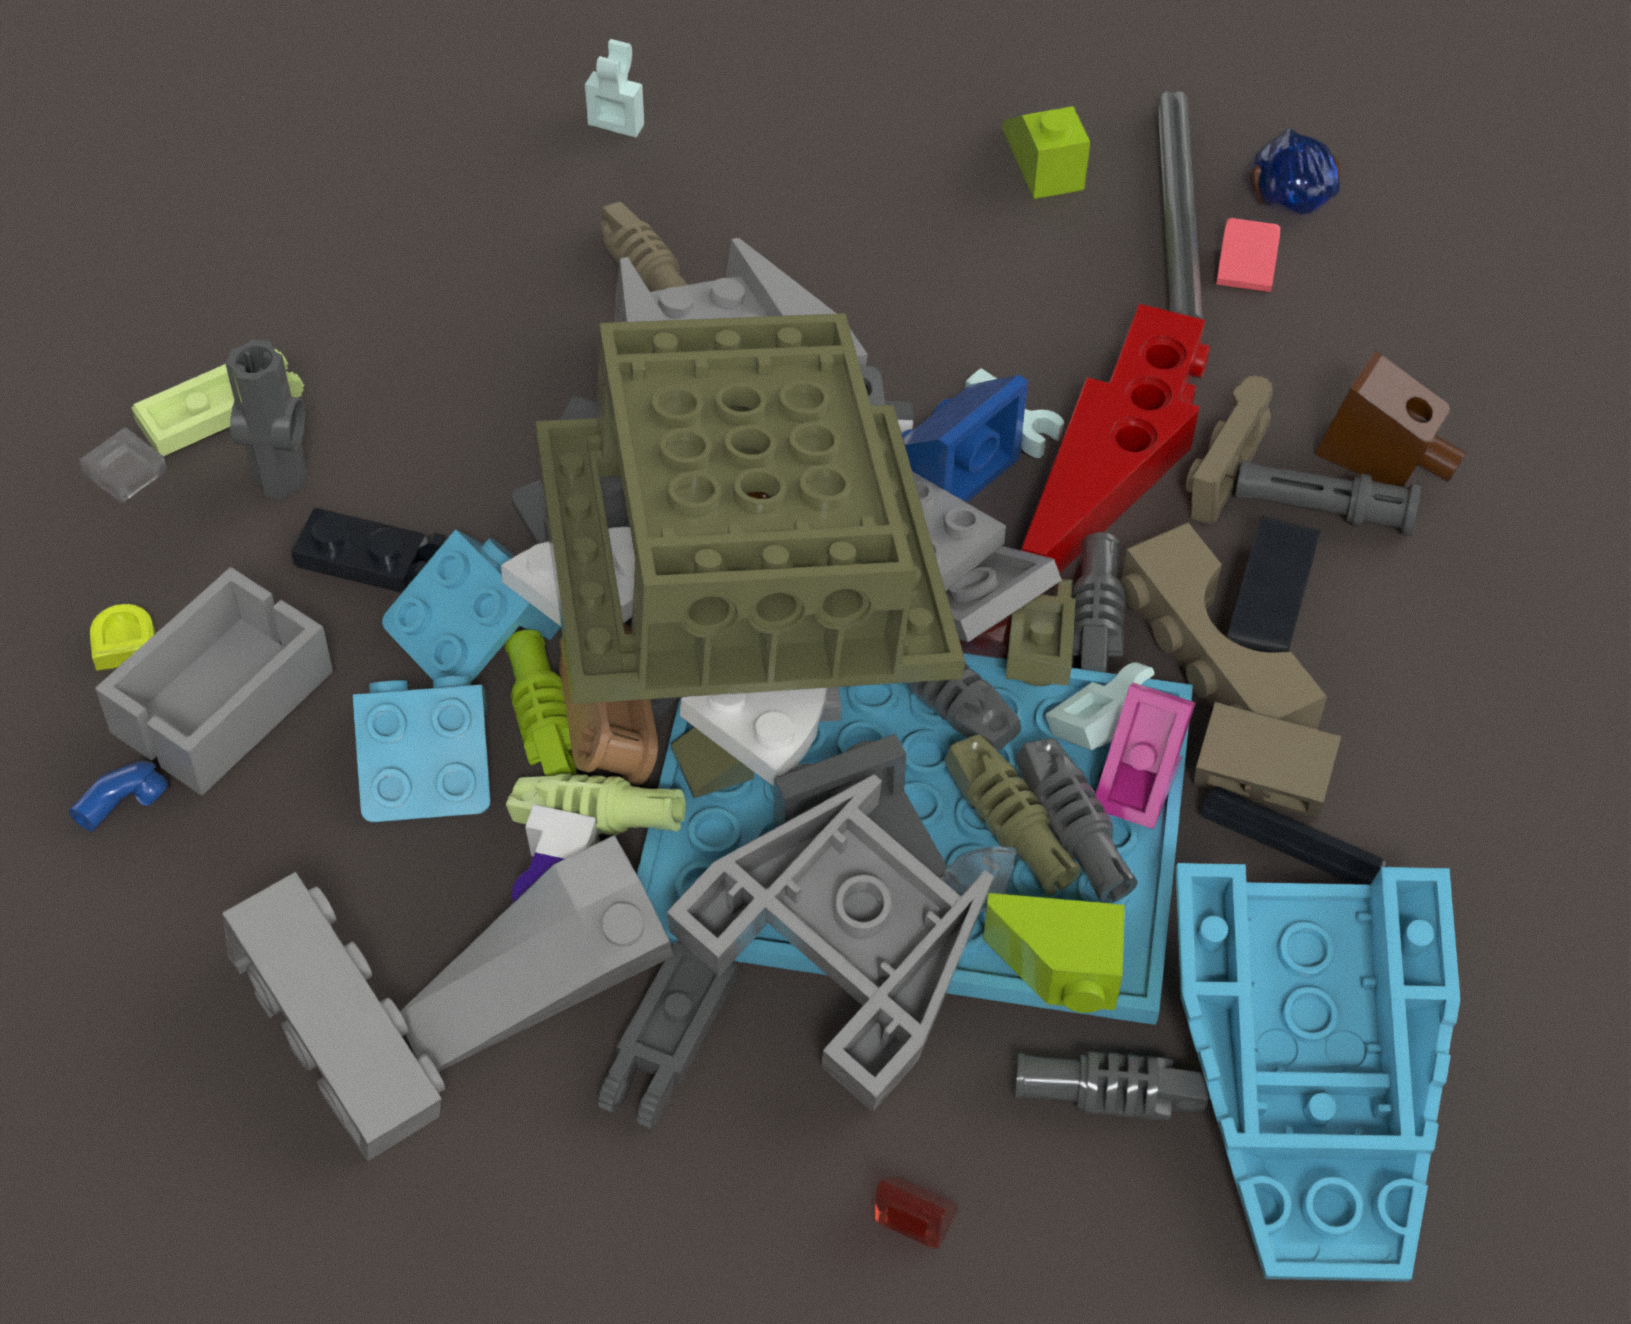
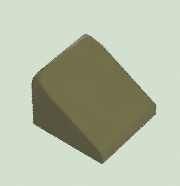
[671,727,754,798]

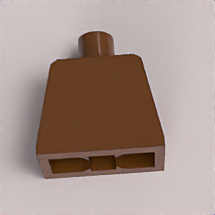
[1315,351,1467,487]

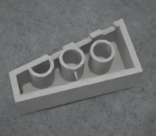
[222,872,445,1162]

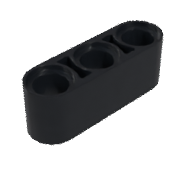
[1227,516,1321,653]

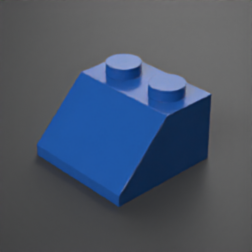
[902,375,1028,503]

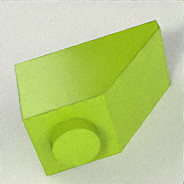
[1002,106,1090,199]
[983,893,1125,1013]

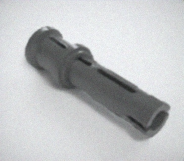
[1236,460,1422,536]

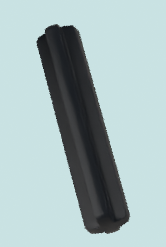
[1201,786,1388,885]

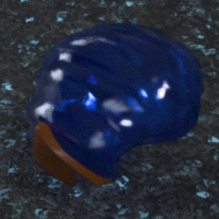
[1248,127,1341,215]

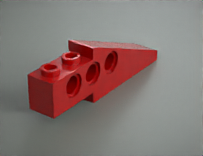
[1021,304,1211,574]

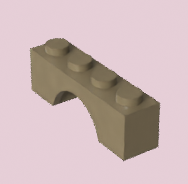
[1120,523,1327,730]

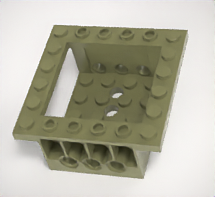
[535,313,965,704]

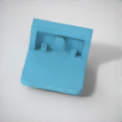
[382,529,561,683]
[353,676,491,822]

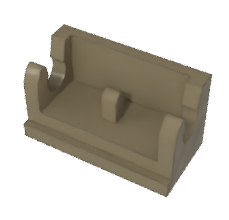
[1194,702,1342,819]

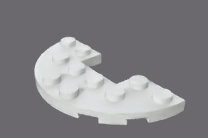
[501,527,827,786]

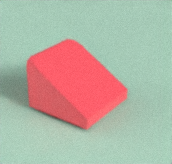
[1216,218,1281,292]

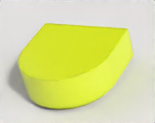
[90,604,156,671]

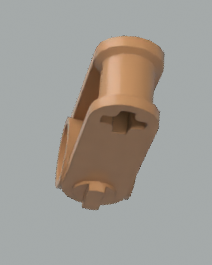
[559,623,658,786]

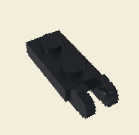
[291,507,448,593]

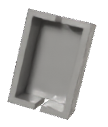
[95,567,333,796]

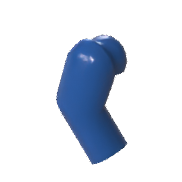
[68,760,168,832]

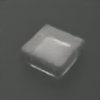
[80,427,167,503]

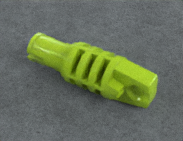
[504,630,578,776]

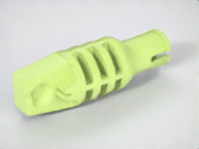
[506,773,686,836]

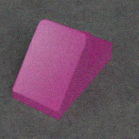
[1096,682,1195,829]

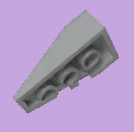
[400,835,673,1072]

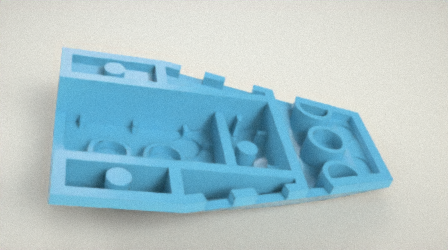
[1176,863,1460,1282]

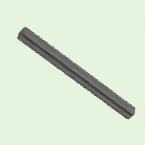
[1158,91,1203,319]

